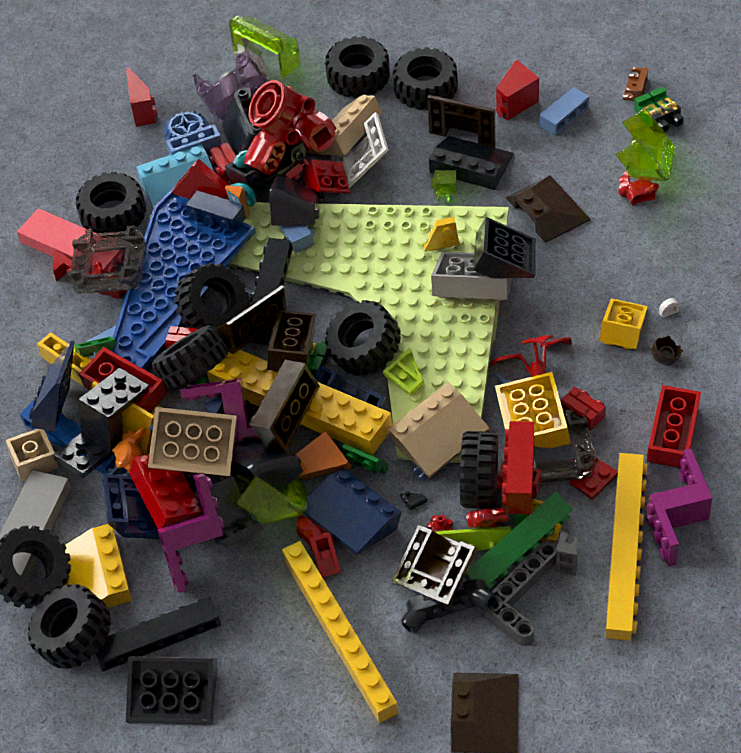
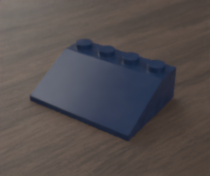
[29,341,75,432]
[298,468,402,555]

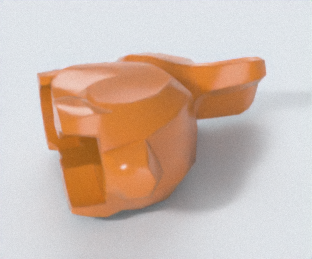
[112,426,146,472]

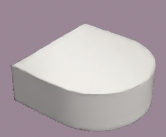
[659,298,679,318]

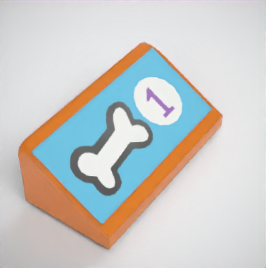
[225,186,250,219]

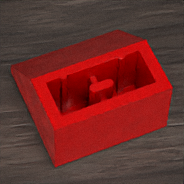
[302,160,350,194]

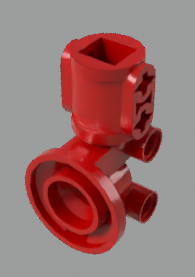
[244,80,316,176]
[287,86,337,151]

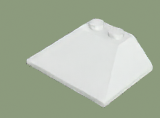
[330,112,389,194]

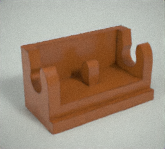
[622,67,649,101]

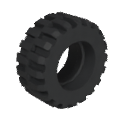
[325,36,390,98]
[393,47,458,110]
[75,172,146,238]
[174,263,249,330]
[325,300,401,376]
[152,325,228,391]
[460,431,498,509]
[0,525,71,609]
[28,584,111,669]

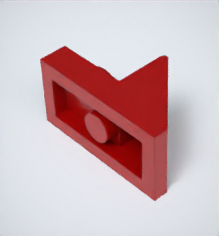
[53,250,84,282]
[310,532,341,577]

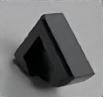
[400,491,427,510]

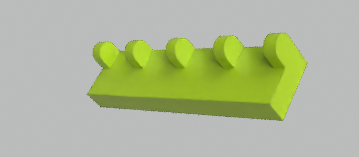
[436,526,511,551]

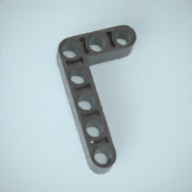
[483,541,557,646]

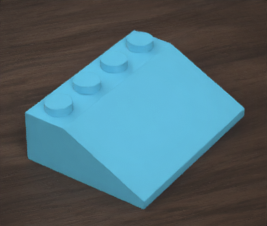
[136,144,214,208]

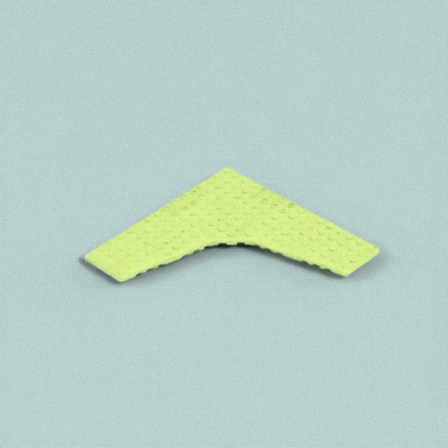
[228,203,509,463]

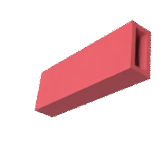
[17,208,127,274]

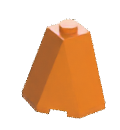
[296,432,352,480]

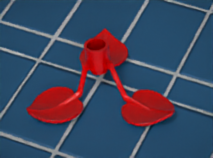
[489,335,572,377]

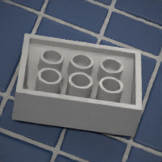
[431,252,512,301]

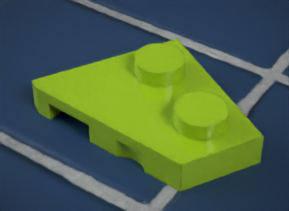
[383,348,424,397]

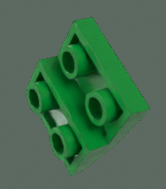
[342,444,389,474]

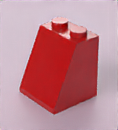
[496,60,539,121]
[172,158,230,200]

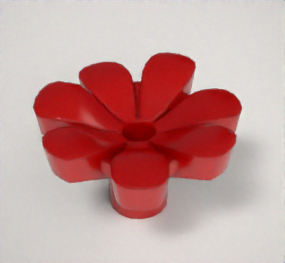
[427,515,453,532]

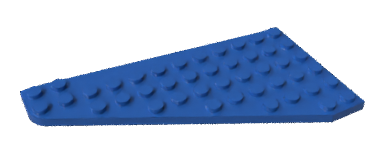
[111,188,256,370]

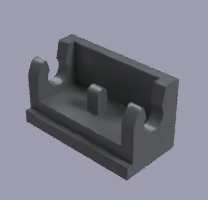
[556,532,578,576]

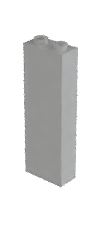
[0,470,71,580]

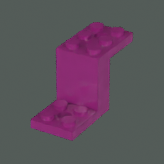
[181,378,260,442]
[646,449,712,567]
[157,473,225,593]

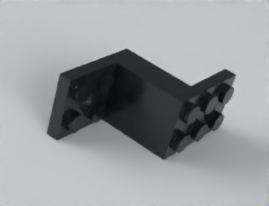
[54,368,149,478]
[190,475,264,547]

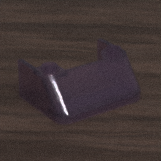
[193,38,269,120]

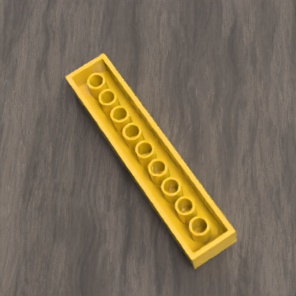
[207,350,393,455]

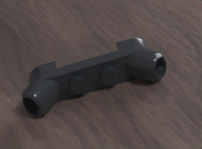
[401,579,497,633]

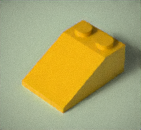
[599,298,648,349]

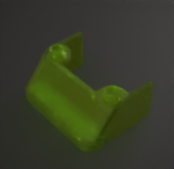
[229,16,301,79]
[616,107,675,182]
[237,475,307,524]

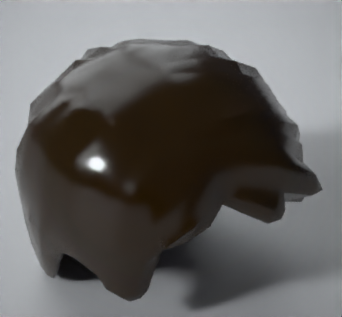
[651,336,683,365]

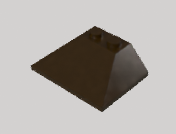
[427,95,496,148]
[506,175,591,243]
[392,525,477,606]
[451,672,518,753]

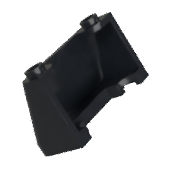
[222,87,262,155]
[225,141,306,190]
[270,176,324,226]
[230,438,304,501]

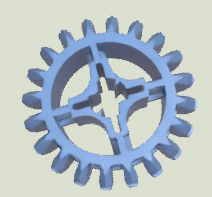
[164,110,209,140]

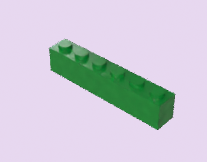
[464,492,573,590]

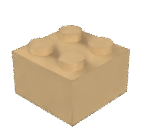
[5,429,59,482]

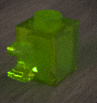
[431,170,456,201]

